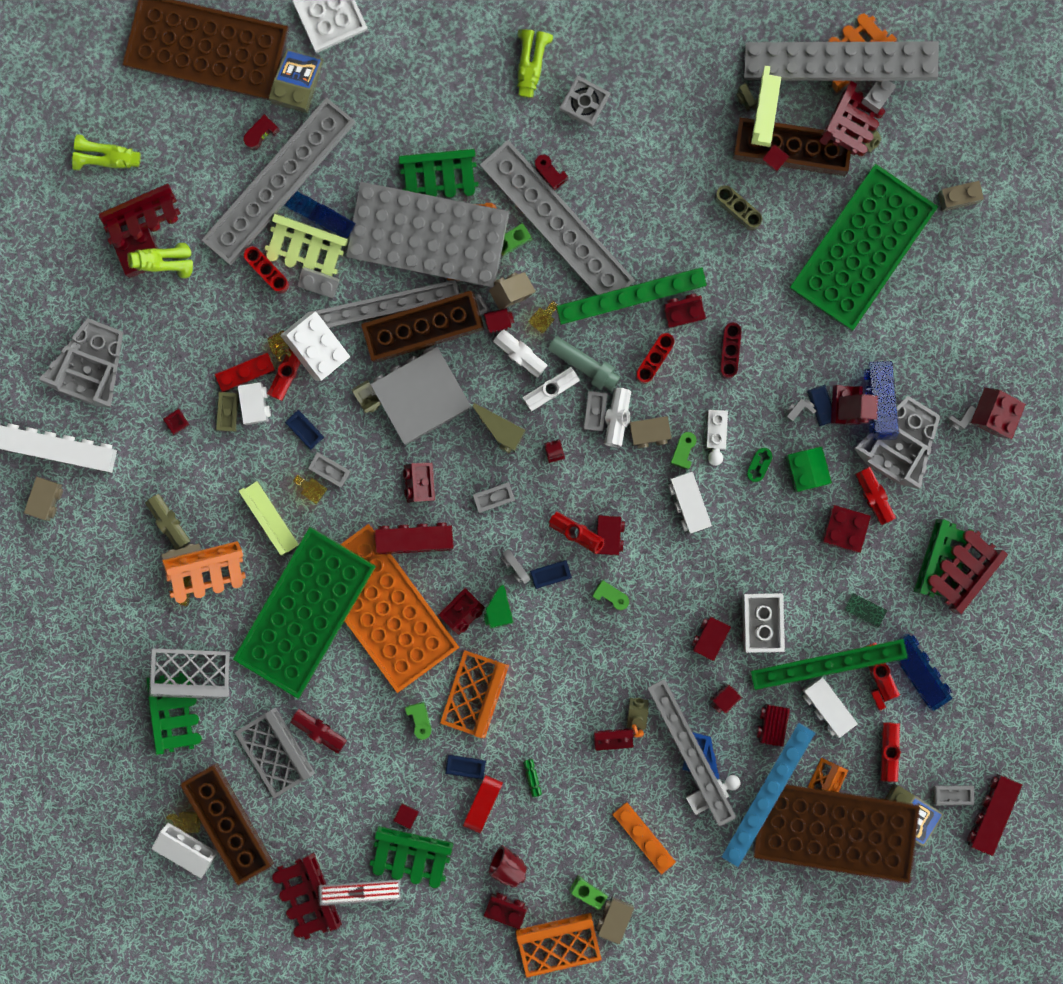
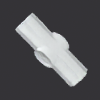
[493,330,548,378]
[522,367,580,412]
[604,388,631,448]

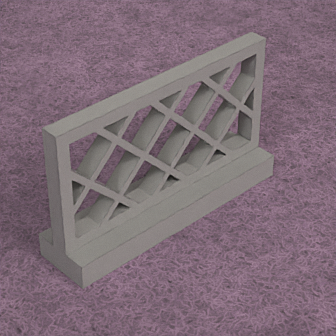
[149,648,230,699]
[234,707,315,798]

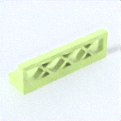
[751,66,781,147]
[239,481,299,556]

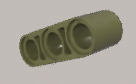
[715,185,762,231]

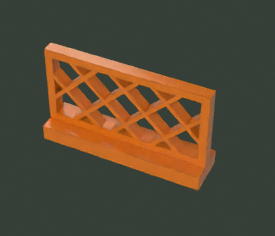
[440,650,509,738]
[516,913,602,978]

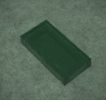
[844,593,887,627]

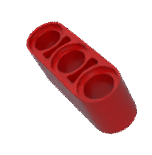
[244,246,289,294]
[636,333,675,384]
[463,775,503,834]

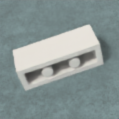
[668,472,712,534]
[802,677,858,738]
[152,823,217,879]

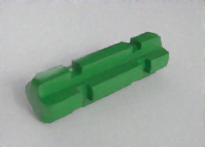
[523,759,542,797]

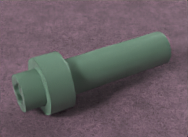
[548,336,621,391]

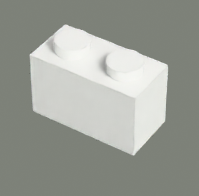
[238,382,271,425]

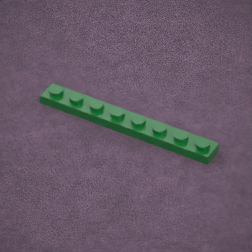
[556,267,707,325]
[751,639,908,690]

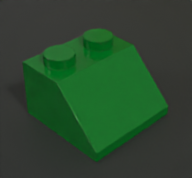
[785,447,832,493]
[483,585,513,628]

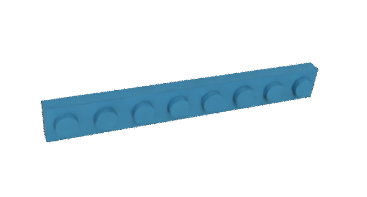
[722,723,816,867]

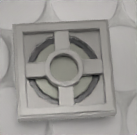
[559,75,611,128]

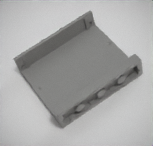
[371,347,472,446]

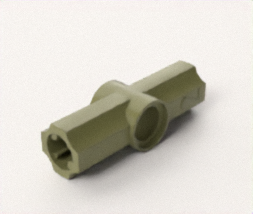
[145,494,191,550]

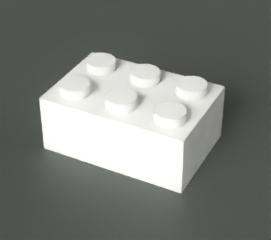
[280,311,350,381]
[742,593,785,653]

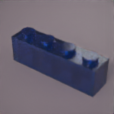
[864,361,899,440]
[897,634,953,711]

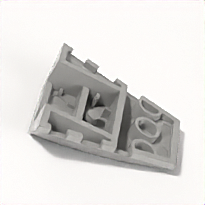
[39,318,123,408]
[854,396,940,490]

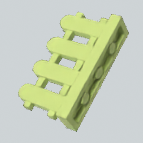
[264,214,349,276]

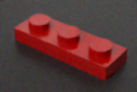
[215,352,276,392]

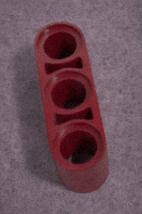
[719,322,742,379]

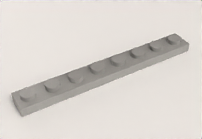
[316,280,459,328]
[647,679,736,827]

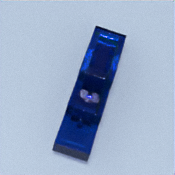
[284,191,356,239]

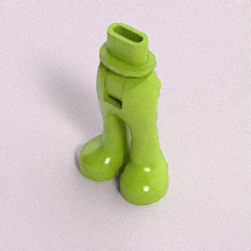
[517,29,553,98]
[72,134,141,170]
[128,243,193,278]

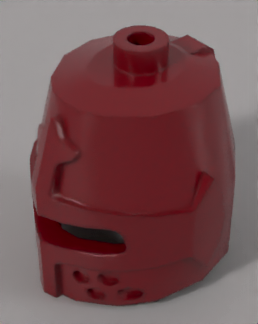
[488,845,527,888]

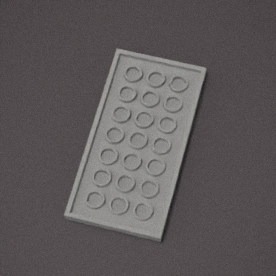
[346,182,509,287]

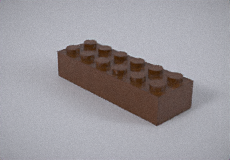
[732,117,853,176]
[361,290,485,363]
[180,763,274,886]

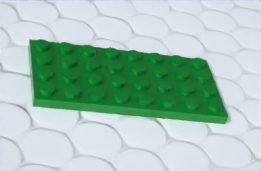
[789,163,938,331]
[233,527,376,699]

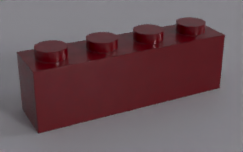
[374,523,454,555]
[967,774,1023,856]

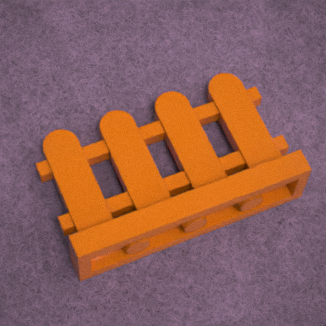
[828,14,897,93]
[162,541,246,603]

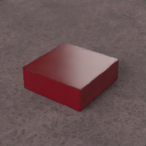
[761,145,789,172]
[163,409,190,435]
[393,803,419,829]

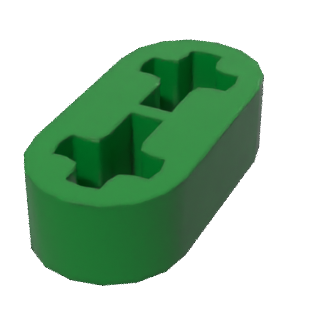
[746,448,773,482]

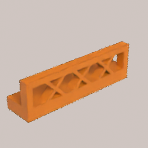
[808,757,849,792]

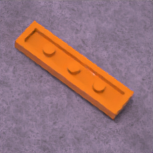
[612,802,676,875]

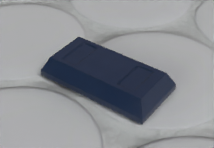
[807,385,832,427]
[285,409,324,450]
[530,560,572,589]
[445,754,486,780]

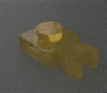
[267,330,291,362]
[166,812,201,833]

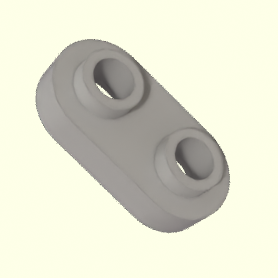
[501,549,531,584]

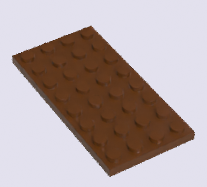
[122,0,289,101]
[754,780,920,884]

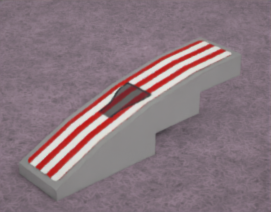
[319,880,401,905]

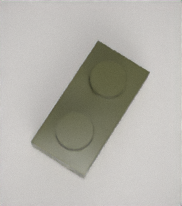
[216,392,239,432]

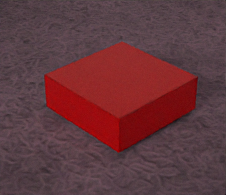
[871,688,886,711]

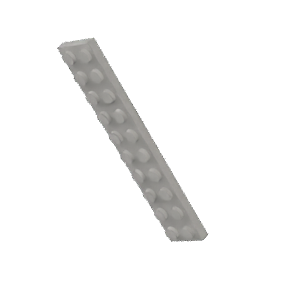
[744,41,939,81]
[201,97,356,266]
[480,140,635,295]

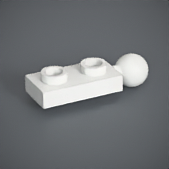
[706,410,728,466]
[686,775,740,815]

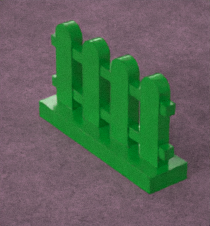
[399,149,479,198]
[913,519,974,598]
[146,673,202,755]
[370,826,454,888]

